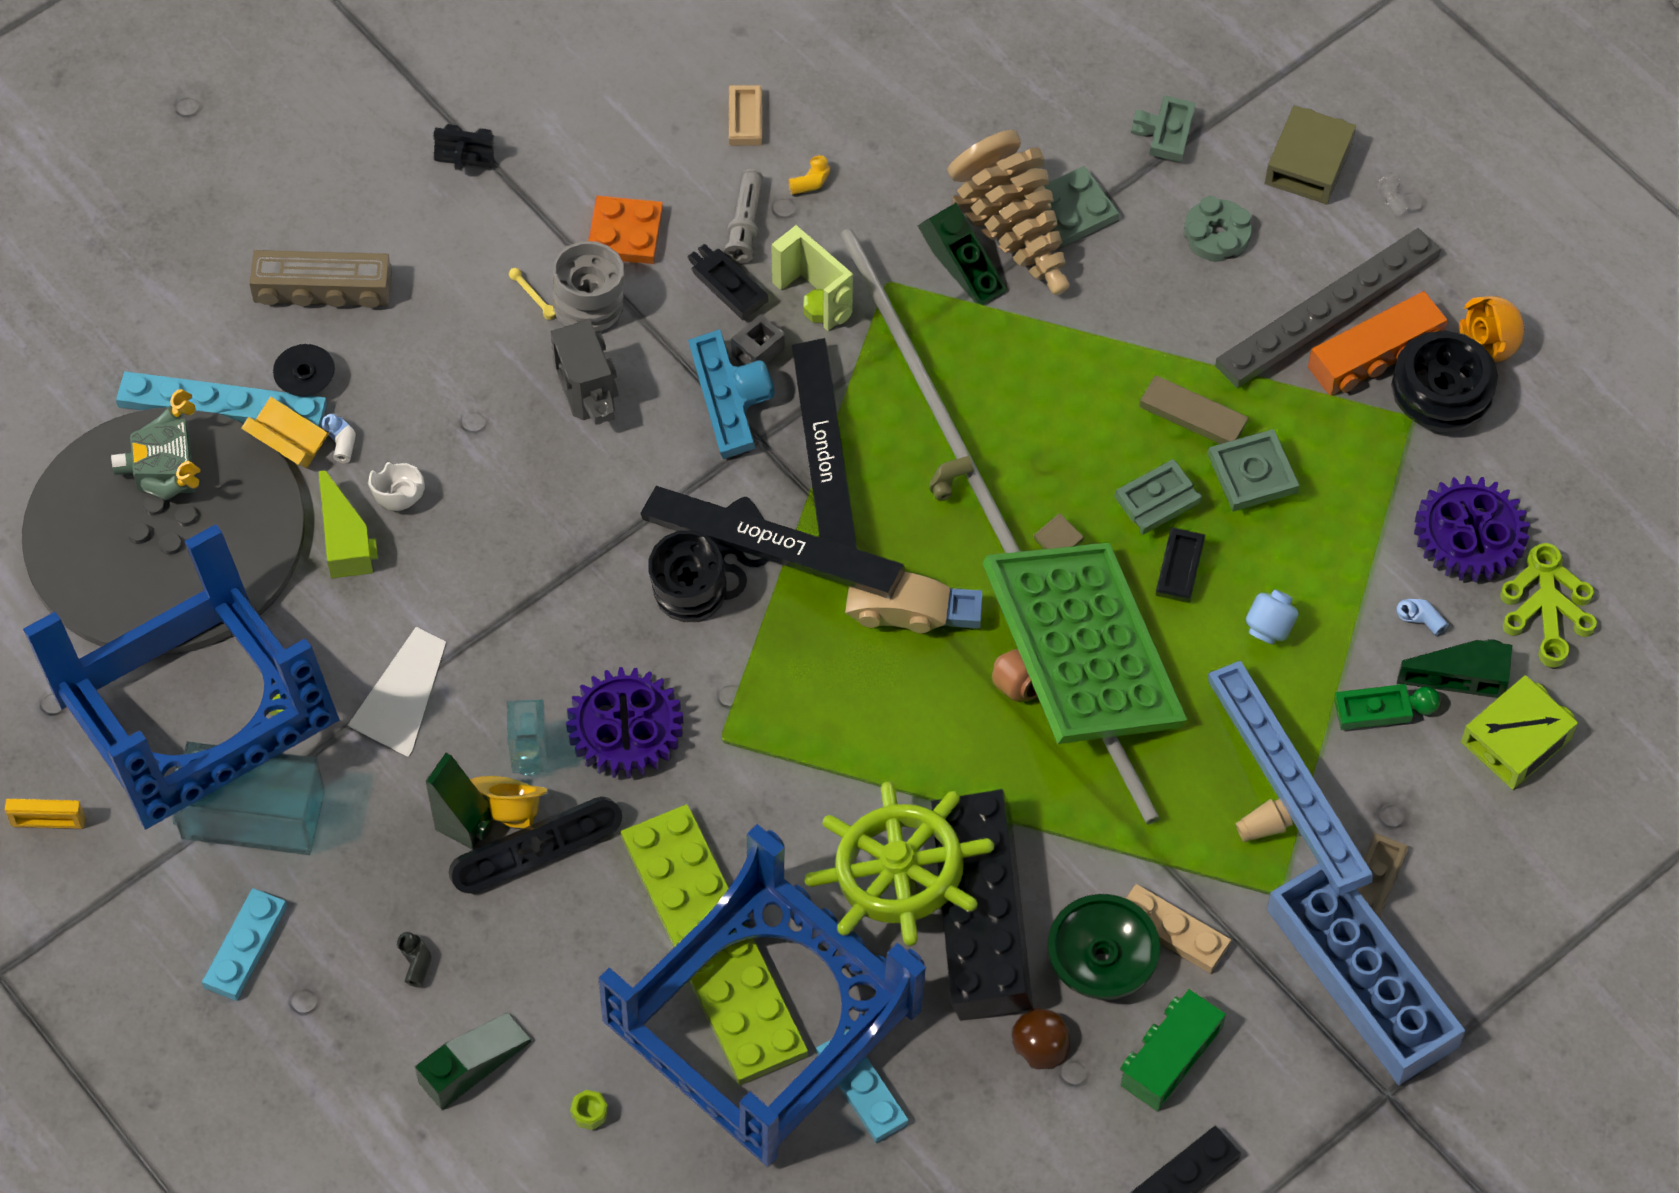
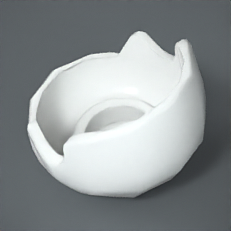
[368,462,425,511]

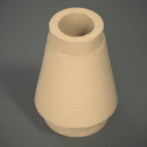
[1235,799,1293,843]

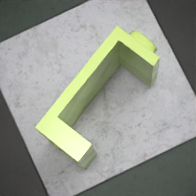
[771,225,853,331]

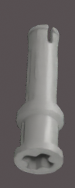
[723,169,763,264]

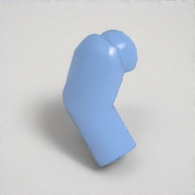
[1396,599,1449,636]

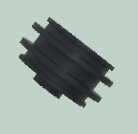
[1391,330,1498,432]

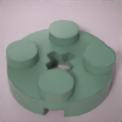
[1184,196,1252,262]

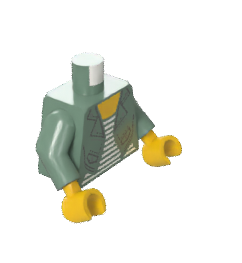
[111,389,201,500]

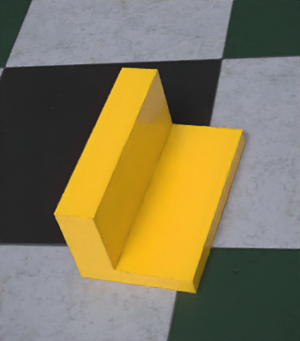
[241,396,329,468]

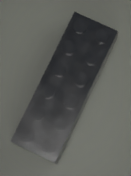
[931,789,1033,1021]

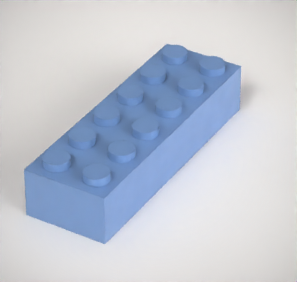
[1267,863,1465,1086]

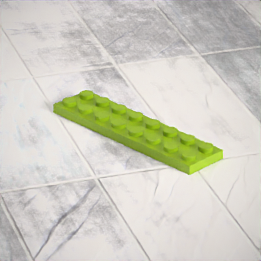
[620,804,808,1086]

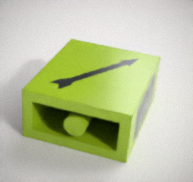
[1460,675,1578,790]

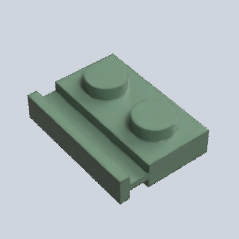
[1114,459,1202,535]

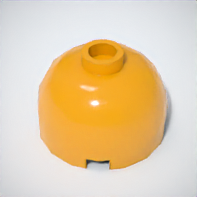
[1459,296,1525,363]

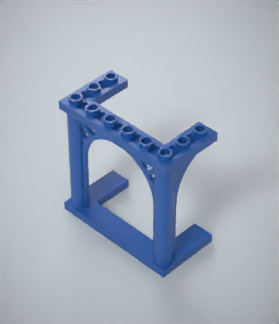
[23,524,340,830]
[599,824,926,1168]

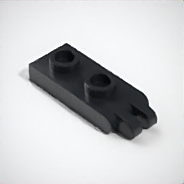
[688,244,768,321]

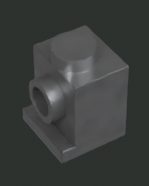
[732,314,785,365]

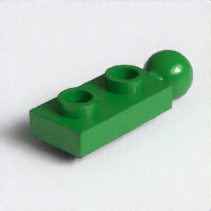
[1334,684,1441,730]

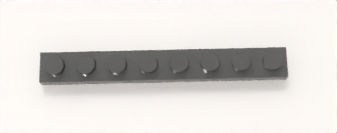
[1215,228,1441,388]

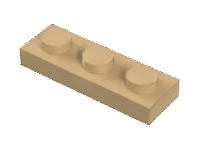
[1126,884,1231,974]

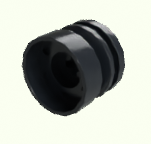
[648,530,727,622]

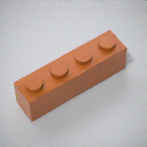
[1308,291,1448,397]

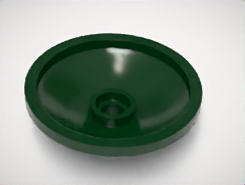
[1048,894,1160,1000]

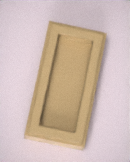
[729,85,762,146]

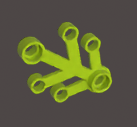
[1500,543,1597,668]

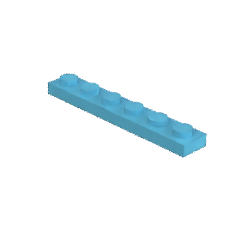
[116,371,327,428]

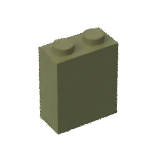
[1265,105,1356,205]

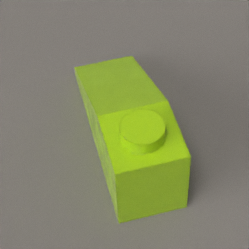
[318,470,378,579]

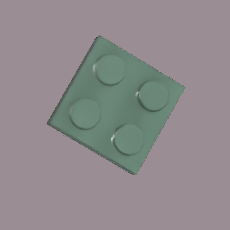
[1044,166,1119,248]
[1208,429,1299,511]

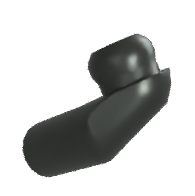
[397,932,432,988]

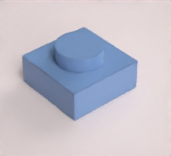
[944,588,982,628]

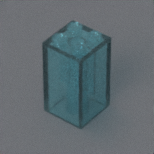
[173,741,325,856]

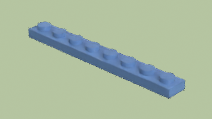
[1208,661,1373,896]

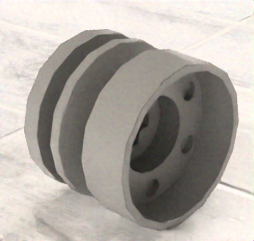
[553,241,624,332]

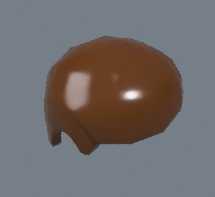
[1011,1008,1071,1069]

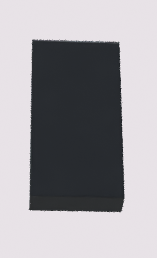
[1155,527,1205,603]

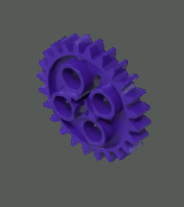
[1414,476,1530,582]
[566,667,684,779]

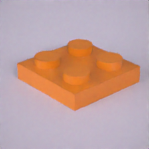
[588,195,663,264]

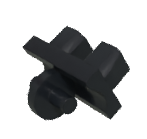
[433,124,494,171]

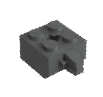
[550,319,618,425]

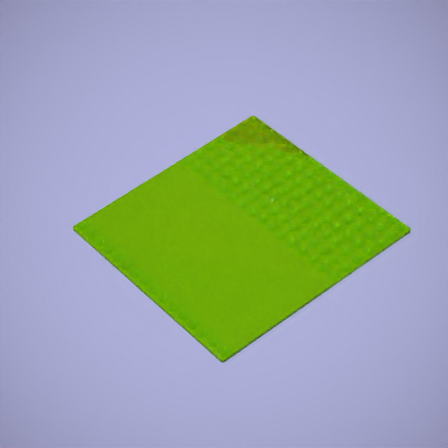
[721,282,1412,895]

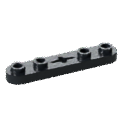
[448,796,622,893]

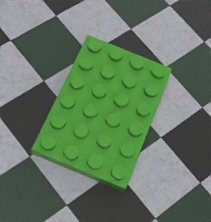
[982,542,1187,744]

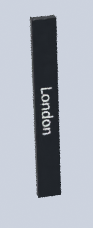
[792,338,858,549]
[640,486,906,599]

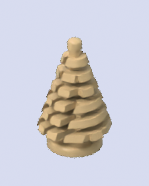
[947,130,1070,295]

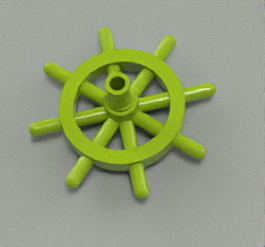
[804,782,994,946]

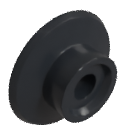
[273,344,335,396]

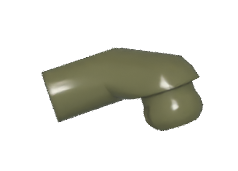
[930,455,974,501]

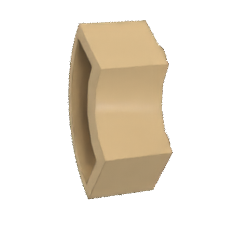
[845,572,950,634]

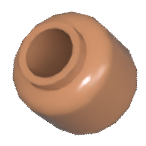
[992,649,1038,703]

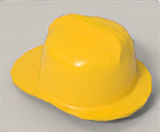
[470,776,548,828]

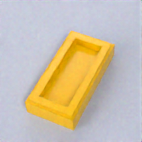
[5,799,86,829]

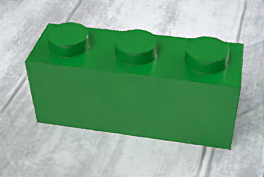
[1120,989,1226,1112]

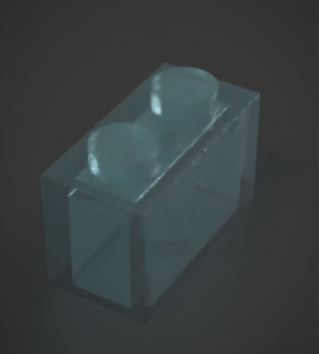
[507,700,549,776]

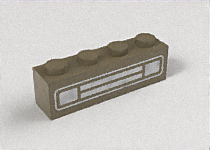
[249,250,392,308]

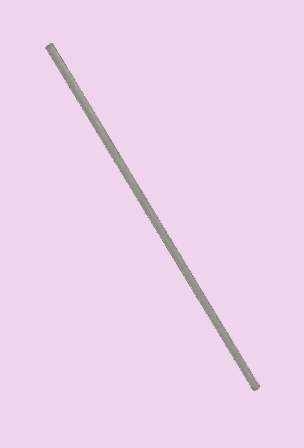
[840,228,1159,825]

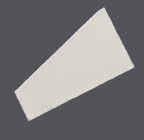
[347,627,446,757]

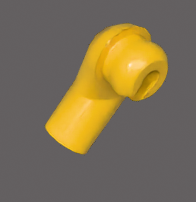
[788,155,830,195]

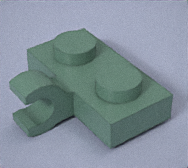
[1131,95,1196,162]

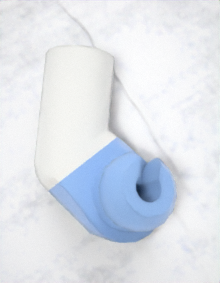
[322,414,356,463]

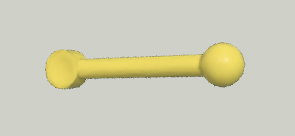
[509,268,556,320]

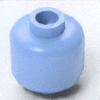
[1245,589,1299,645]

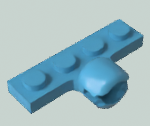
[688,329,775,459]

